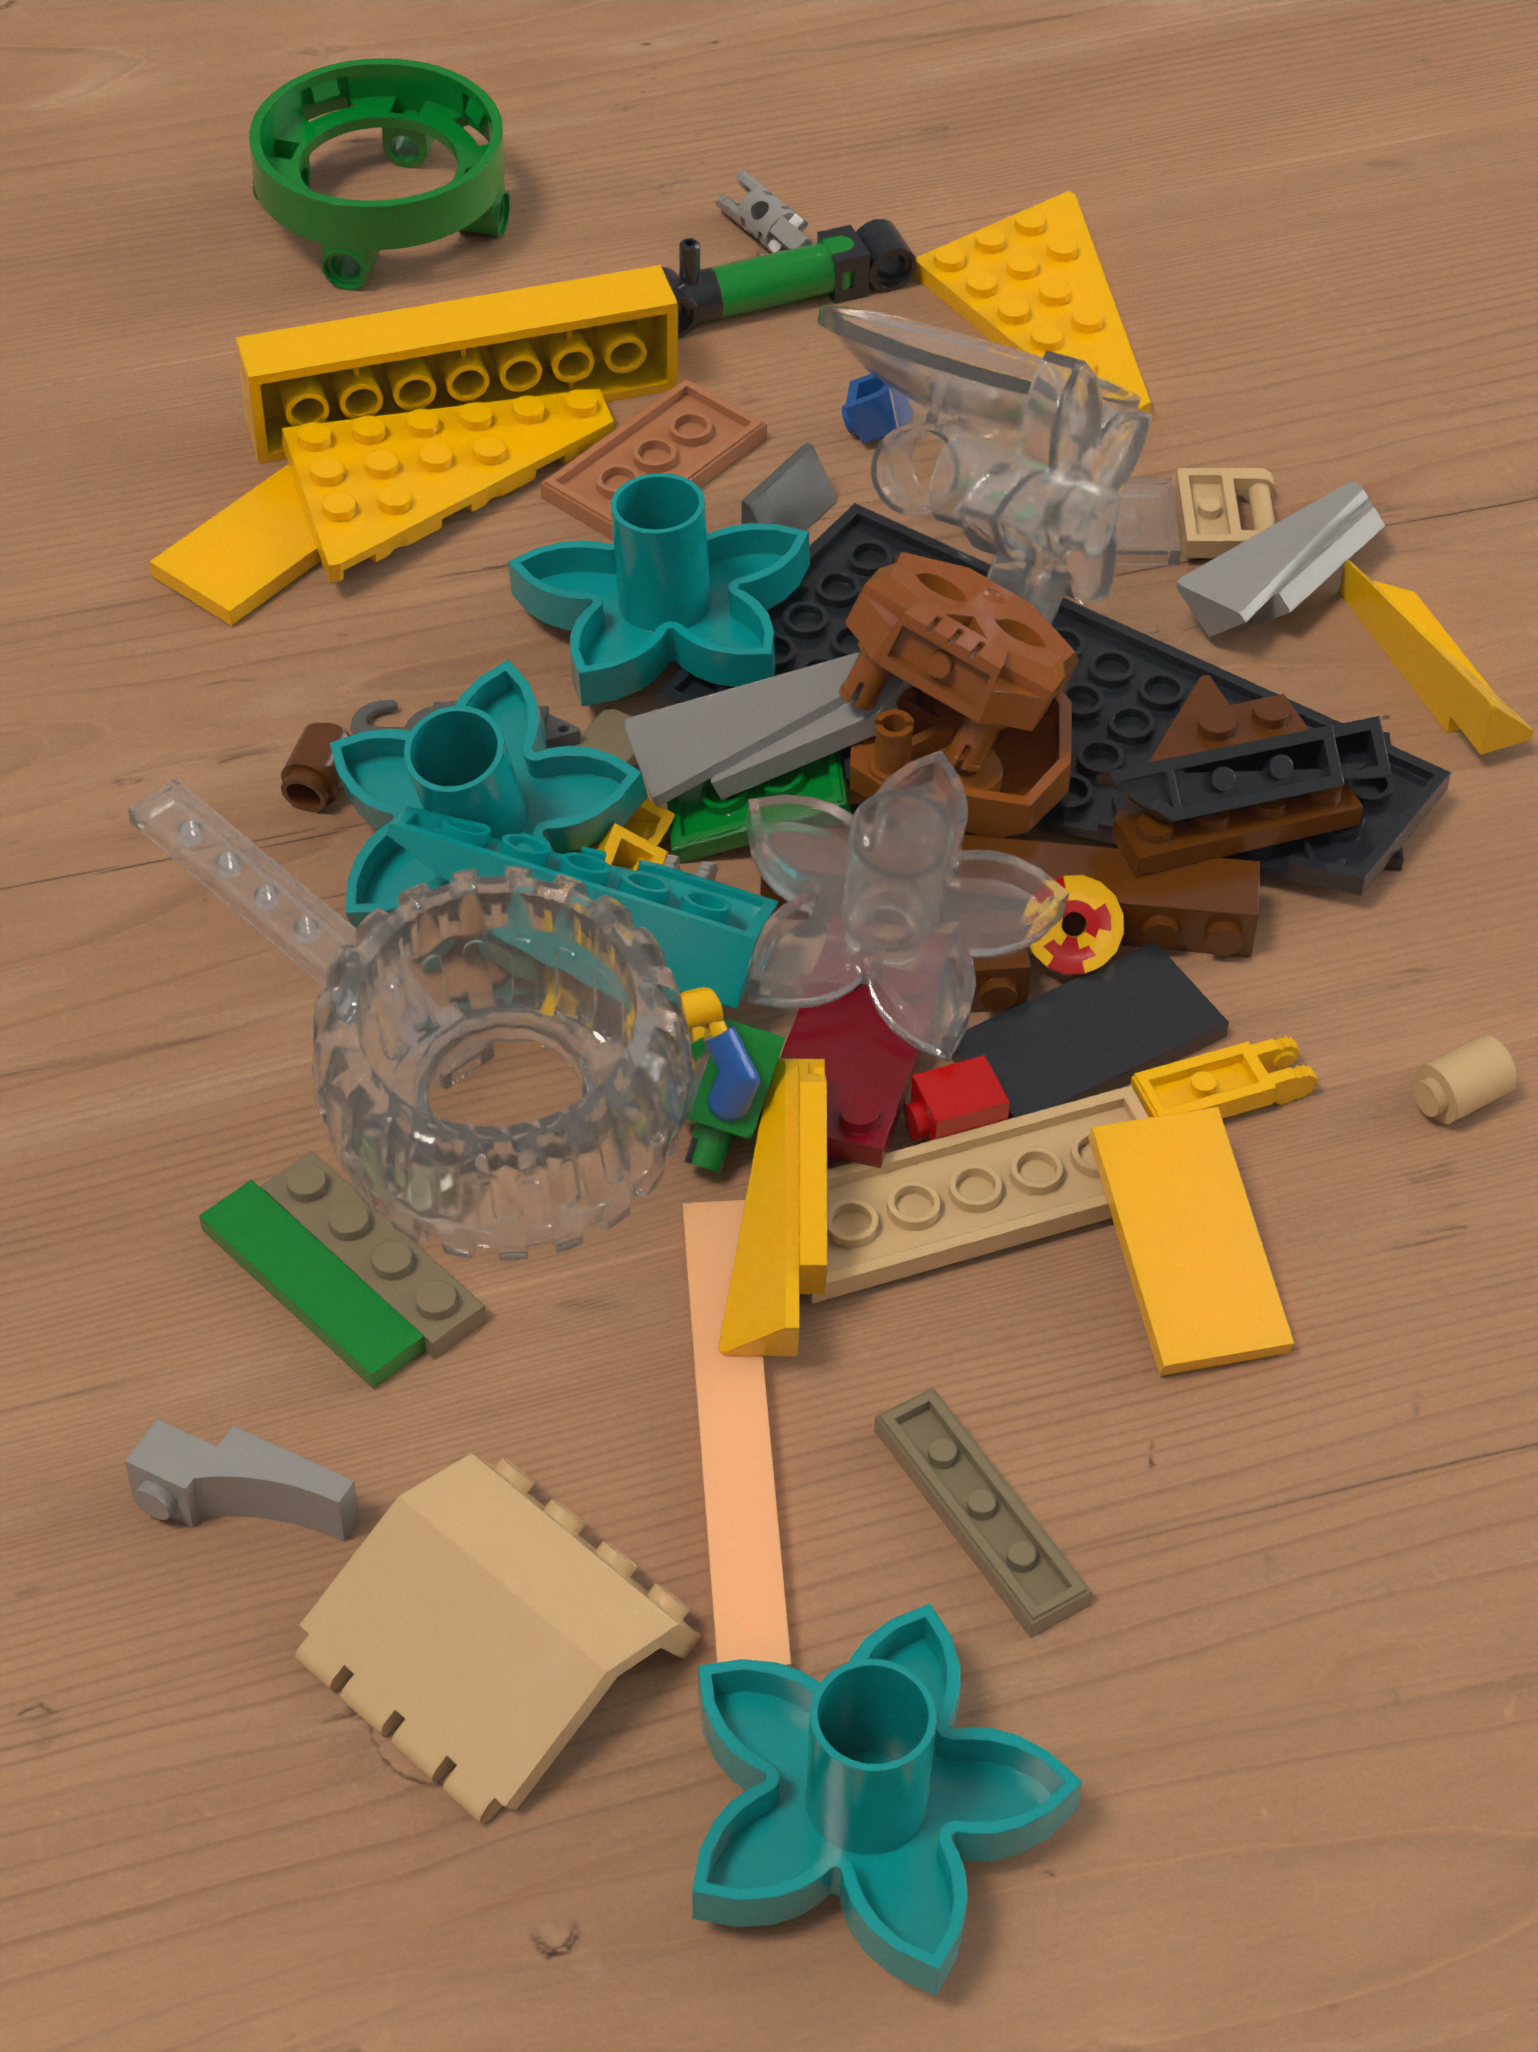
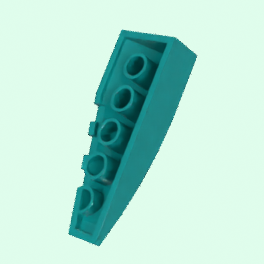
[387,806,778,1009]

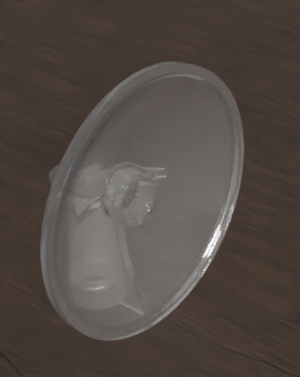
[817,305,1141,517]

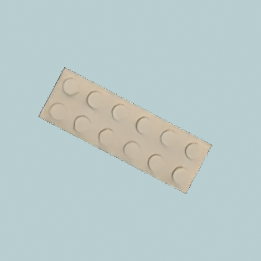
[807,1085,1149,1304]

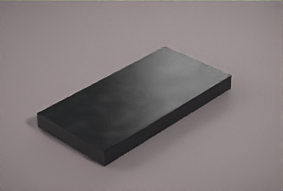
[946,941,1229,1119]

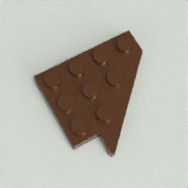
[1112,675,1363,877]

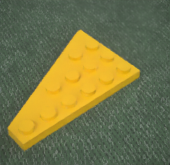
[282,388,614,583]

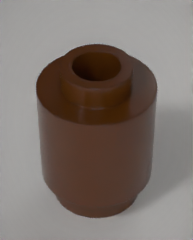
[281,723,350,812]

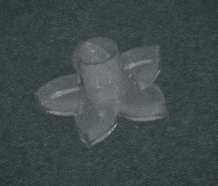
[930,350,1153,624]
[746,750,1069,1062]

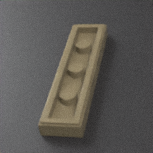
[874,1388,1092,1638]

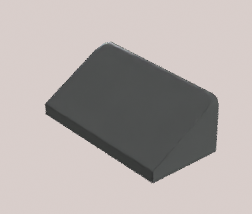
[741,443,836,531]

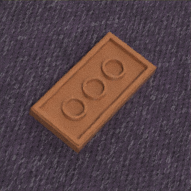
[540,378,767,540]

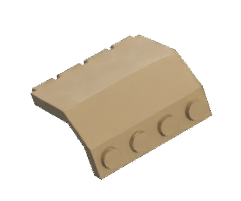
[295,1453,702,1824]

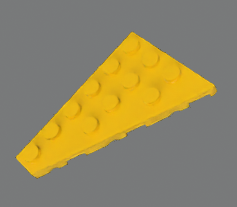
[913,190,1151,439]

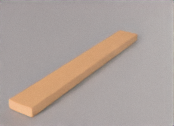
[682,1200,791,1667]

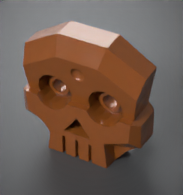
[839,552,1079,772]
[849,686,1072,838]

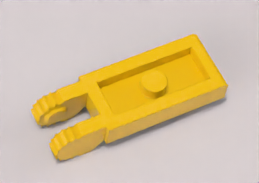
[1130,1036,1318,1119]

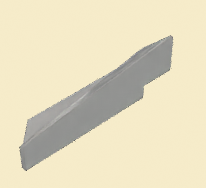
[1176,482,1385,637]
[624,652,914,806]

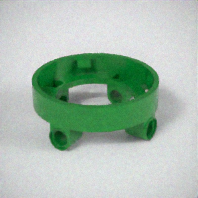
[249,58,510,290]

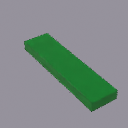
[199,1179,426,1388]

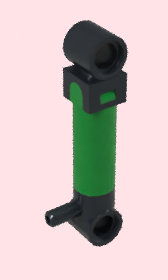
[662,219,917,339]

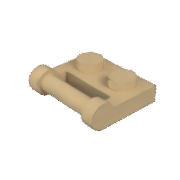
[1175,468,1275,559]

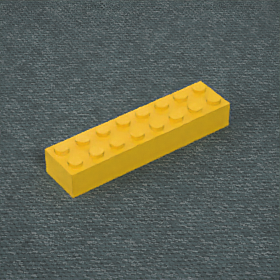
[235,265,678,464]

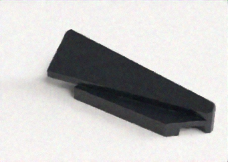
[1096,716,1392,824]

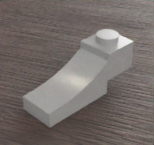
[125,1419,360,1542]

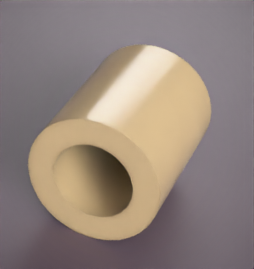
[1413,1034,1517,1124]

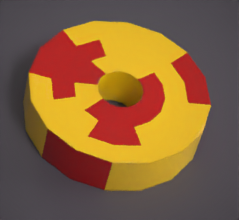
[1024,875,1124,974]

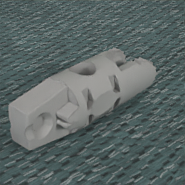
[715,169,812,253]

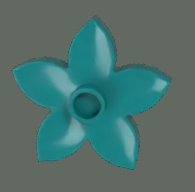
[508,473,810,707]
[330,659,648,955]
[692,1603,1082,1996]

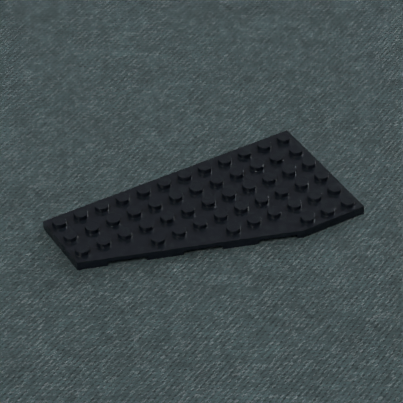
[658,503,1451,896]

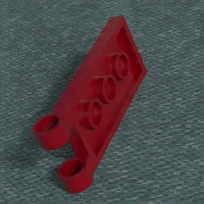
[753,914,956,1168]

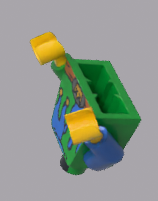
[662,987,785,1174]

